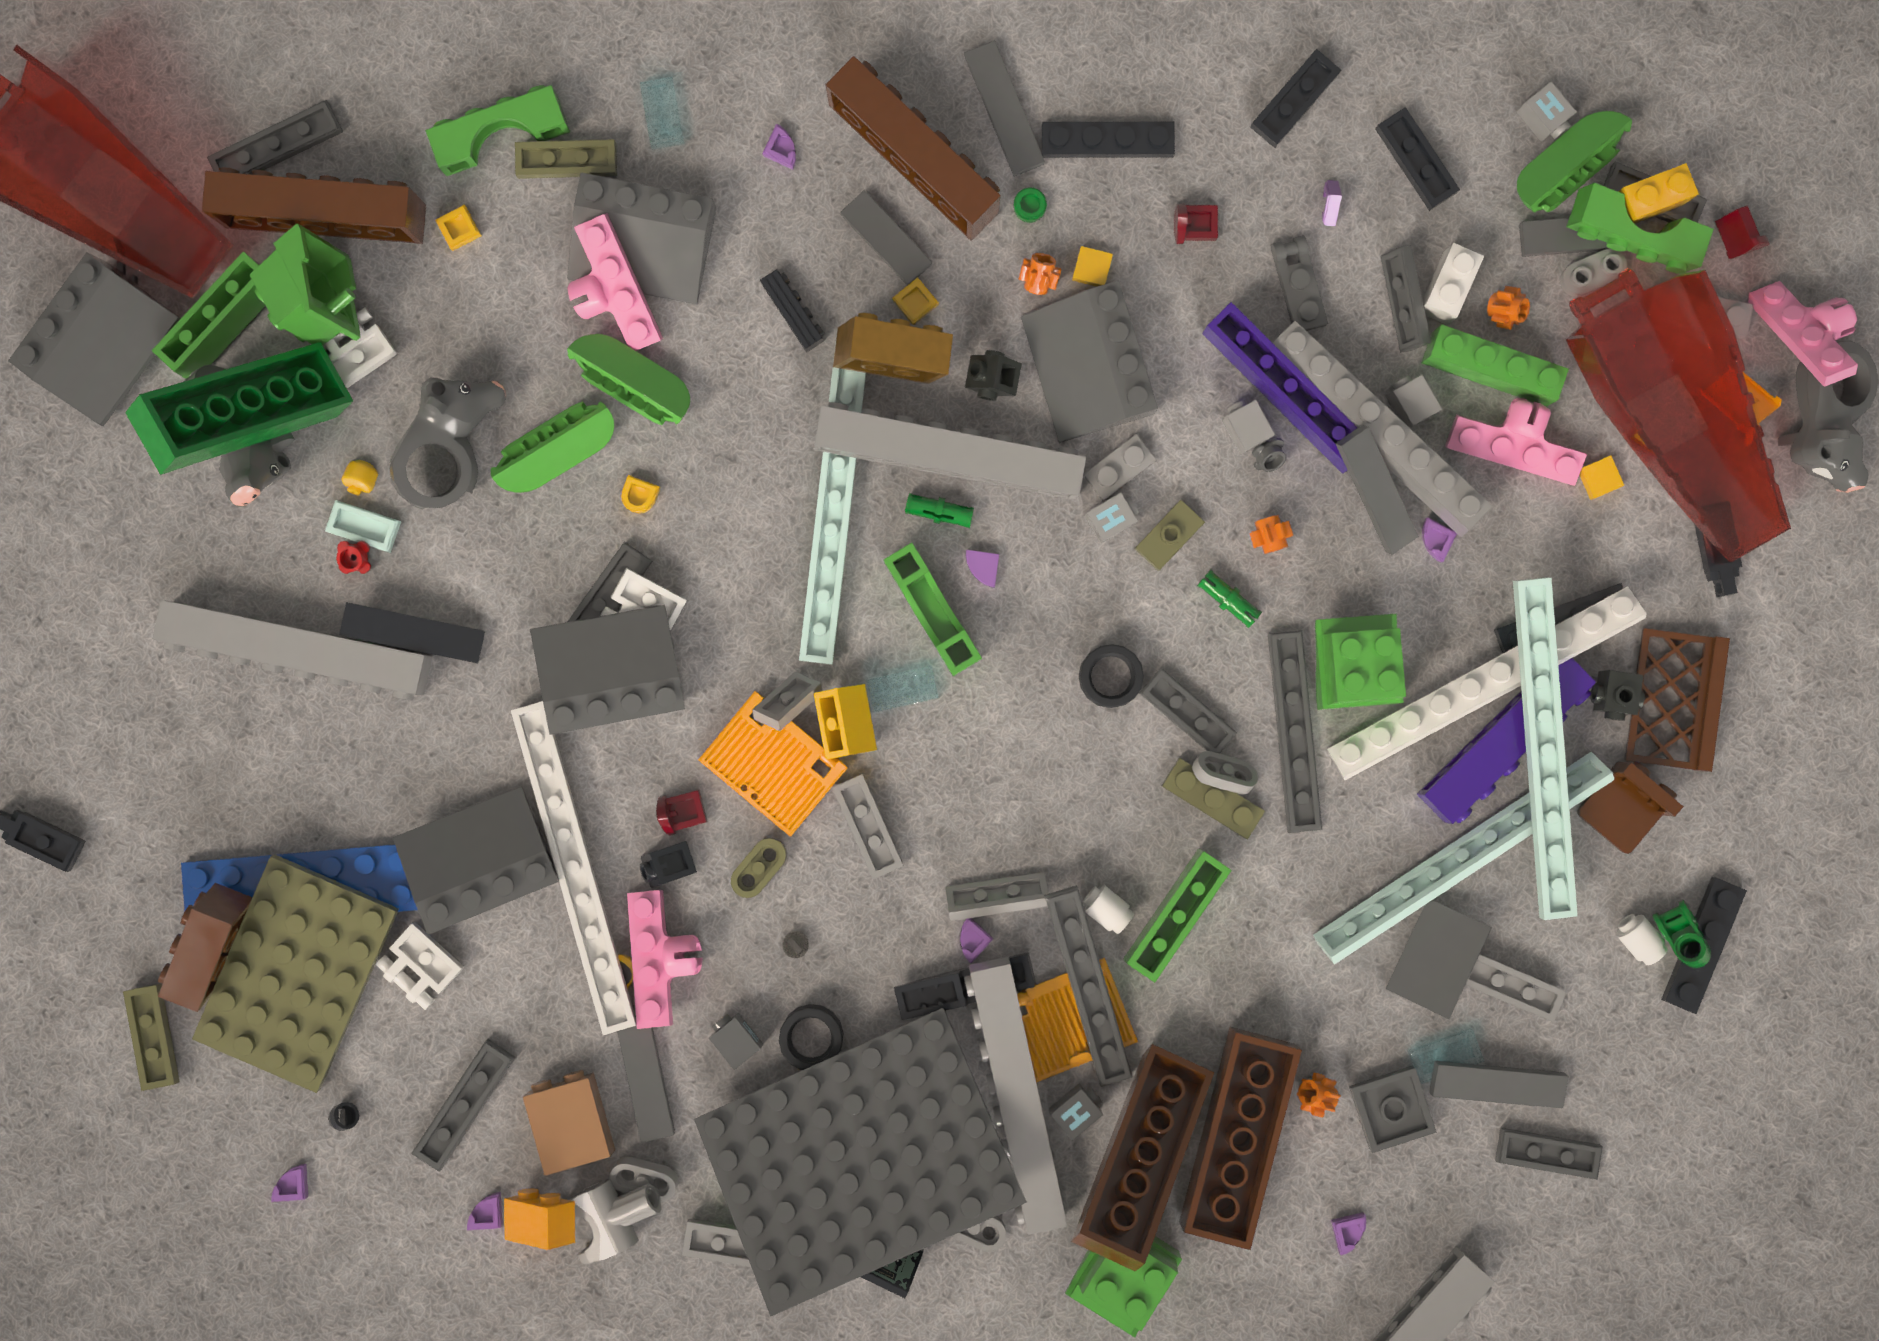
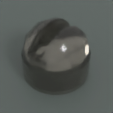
[782,931,809,959]

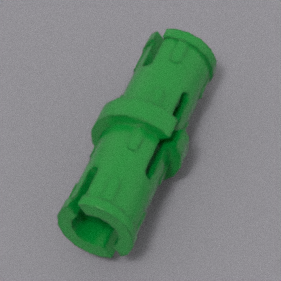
[905,493,974,528]
[1197,569,1262,628]

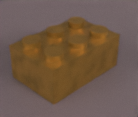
[833,313,953,384]

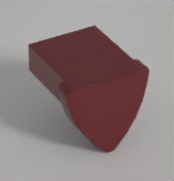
[1174,204,1218,244]
[1715,205,1770,259]
[656,790,708,836]

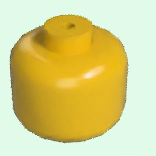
[341,460,378,496]

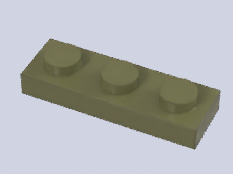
[515,139,617,179]
[1161,758,1265,840]
[123,983,180,1091]

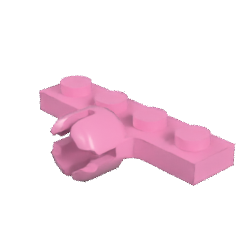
[567,213,663,351]
[1748,281,1858,387]
[1445,398,1587,486]
[627,890,702,1029]

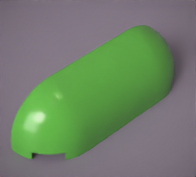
[1517,111,1632,213]
[567,334,690,425]
[491,402,614,493]

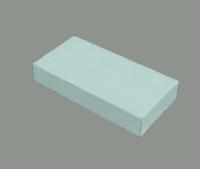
[325,500,401,553]

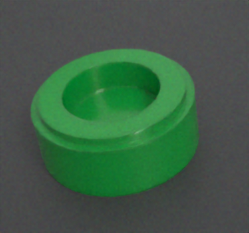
[1013,187,1047,223]

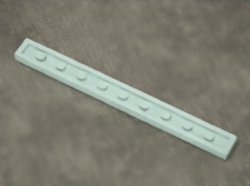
[799,335,866,665]
[1513,577,1578,920]
[1313,752,1614,964]

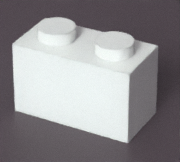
[1423,243,1484,325]

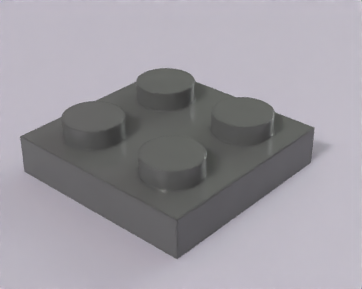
[1349,1066,1437,1153]

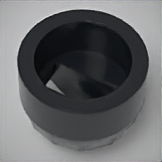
[328,1102,359,1131]

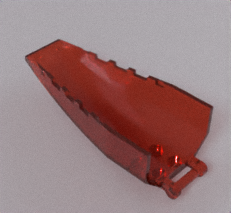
[0,45,234,299]
[1566,268,1791,562]

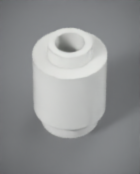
[1083,885,1134,934]
[1616,914,1668,965]

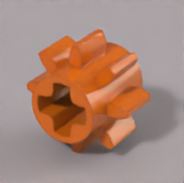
[1018,253,1062,295]
[1487,286,1530,330]
[1249,515,1294,554]
[1296,1073,1341,1118]

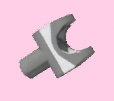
[569,1179,662,1264]

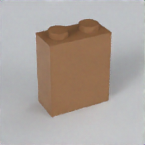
[523,1070,615,1176]

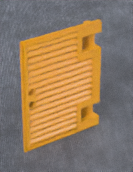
[698,691,848,837]
[1017,957,1138,1083]

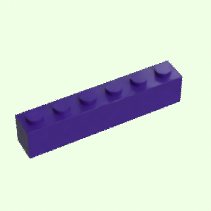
[1202,302,1357,474]
[1417,658,1596,824]

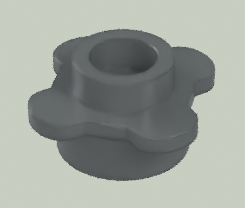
[1252,438,1286,472]

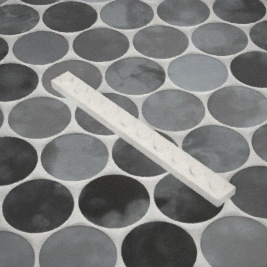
[1327,586,1647,780]
[511,701,636,1035]

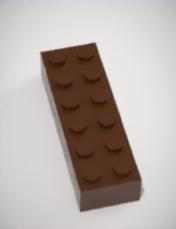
[825,56,1001,241]
[202,167,426,244]
[1179,1027,1302,1250]
[1071,1044,1215,1271]

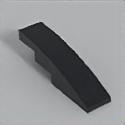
[339,602,485,664]
[894,952,1037,1020]

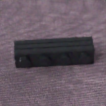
[760,269,824,353]

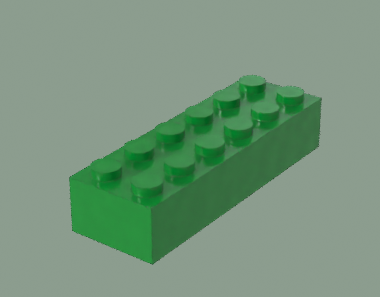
[125,342,353,475]

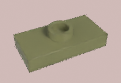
[1134,500,1205,571]

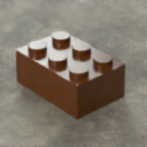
[158,883,253,1012]

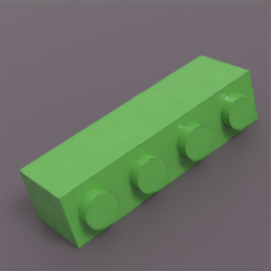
[151,251,265,379]
[1421,324,1569,407]
[1123,849,1232,983]

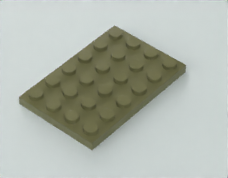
[192,854,399,1093]

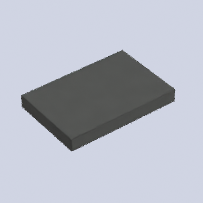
[1386,900,1492,1019]

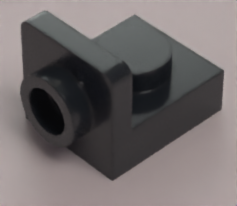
[640,841,697,888]

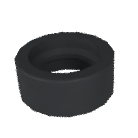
[1079,644,1144,708]
[779,1004,844,1070]

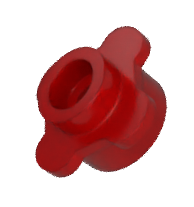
[336,541,371,574]

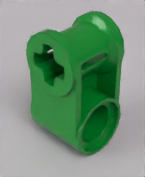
[1652,899,1711,968]

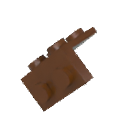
[1577,761,1684,854]

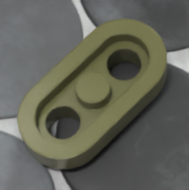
[731,838,787,898]

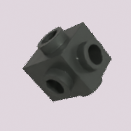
[965,350,1022,401]
[1591,670,1645,721]

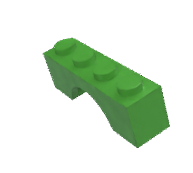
[425,85,570,176]
[1566,183,1714,274]
[883,543,982,677]

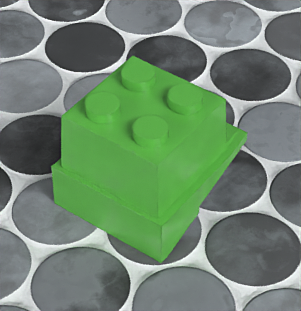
[250,223,361,345]
[1315,614,1406,710]
[1065,1236,1182,1338]

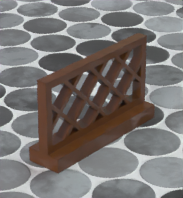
[1625,628,1730,772]

